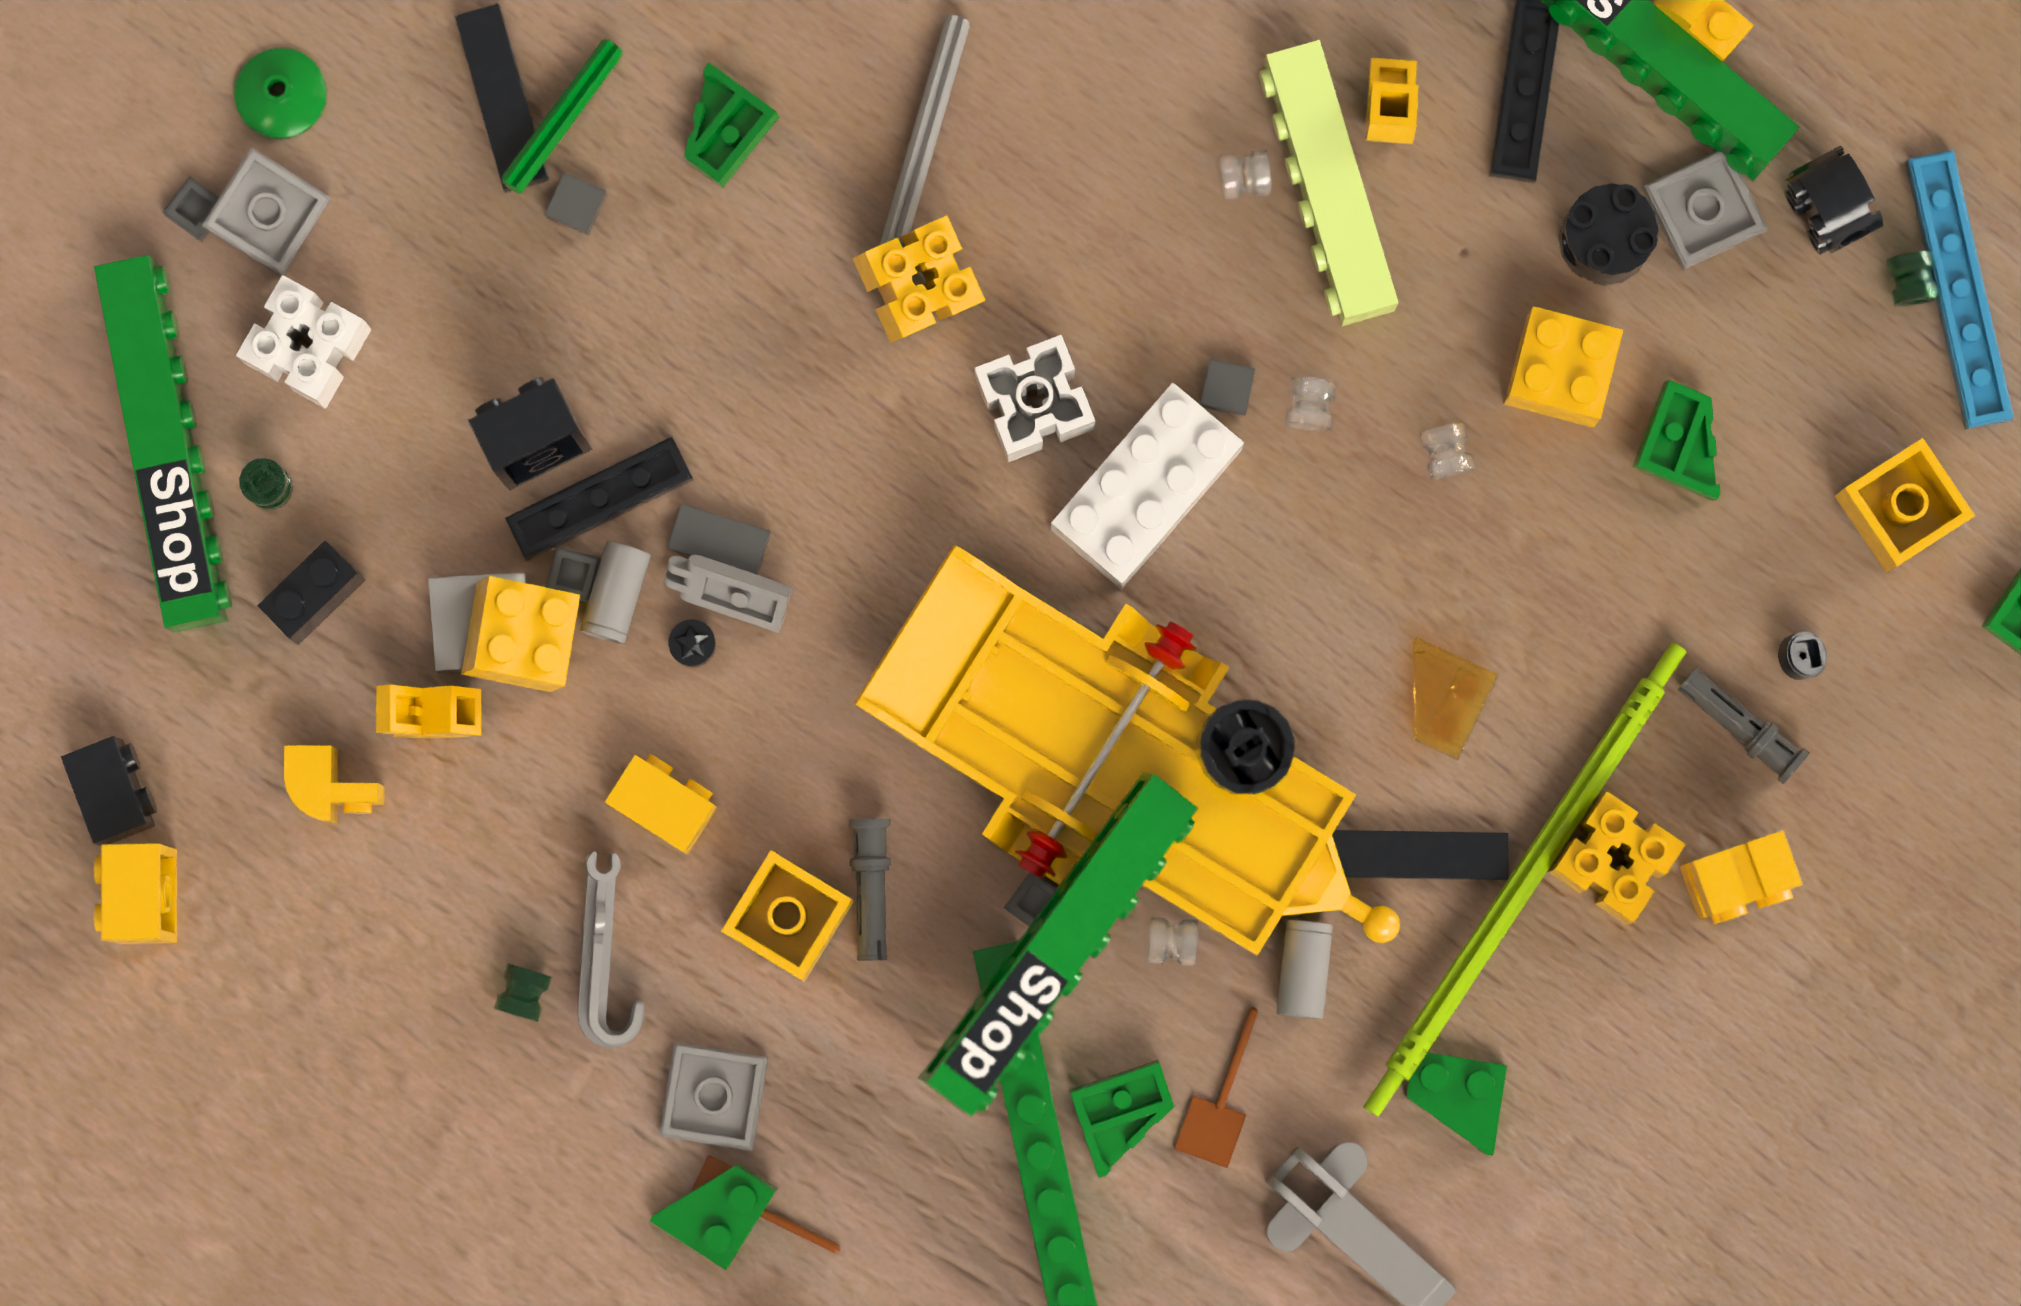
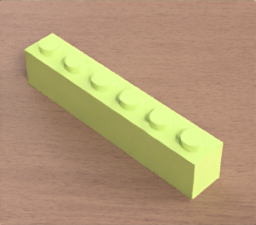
[1259,40,1399,326]

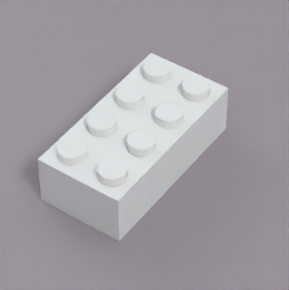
[1051,383,1244,590]

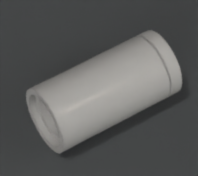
[580,542,651,644]
[1276,920,1333,1019]

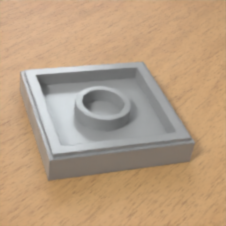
[202,148,331,276]
[1642,151,1768,271]
[659,1042,768,1151]

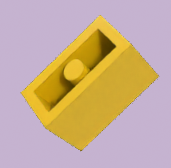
[605,754,717,855]

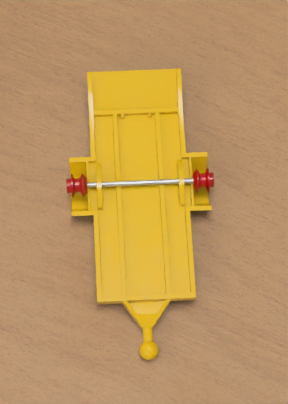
[854,545,1400,956]

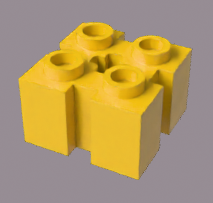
[852,215,986,343]
[1548,792,1686,925]
[1679,830,1802,924]

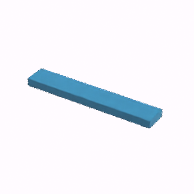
[1905,150,2014,430]

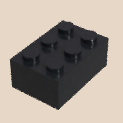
[468,377,592,491]

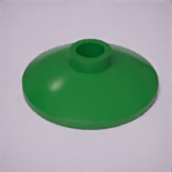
[234,48,327,139]

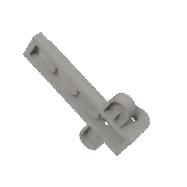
[1265,1142,1457,1306]

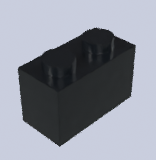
[257,541,366,645]
[61,736,157,846]

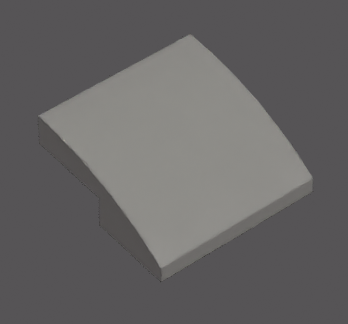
[428,573,526,673]

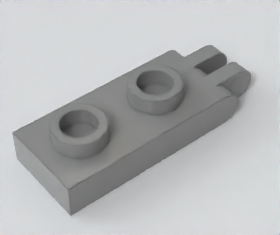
[664,555,793,633]

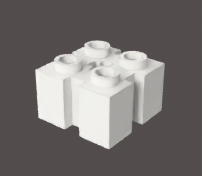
[236,275,371,409]
[974,335,1095,462]

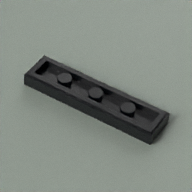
[1489,0,1559,183]
[455,4,549,193]
[505,437,693,561]
[1332,830,1508,880]

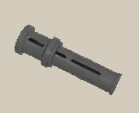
[1678,667,1810,784]
[849,819,891,961]

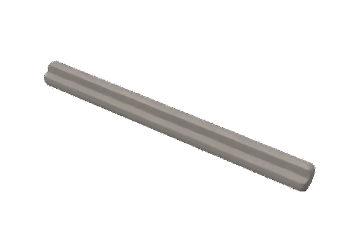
[880,15,969,248]

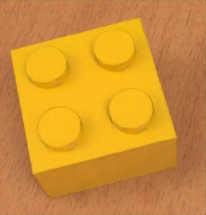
[1504,306,1623,428]
[1835,438,1975,573]
[461,576,580,692]
[94,844,177,944]
[721,850,853,982]

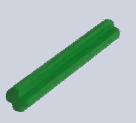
[502,39,623,194]

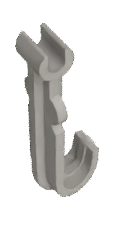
[577,852,645,1048]

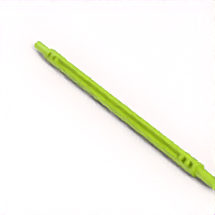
[1363,642,1687,1117]

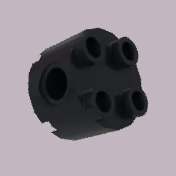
[1784,145,1884,255]
[1559,183,1659,286]
[1196,700,1295,794]

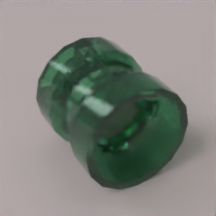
[1887,251,1940,307]
[239,458,293,510]
[494,963,552,1022]

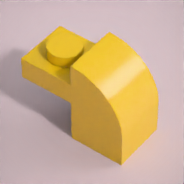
[1653,0,1754,62]
[1365,58,1419,144]
[375,684,481,738]
[284,745,385,824]

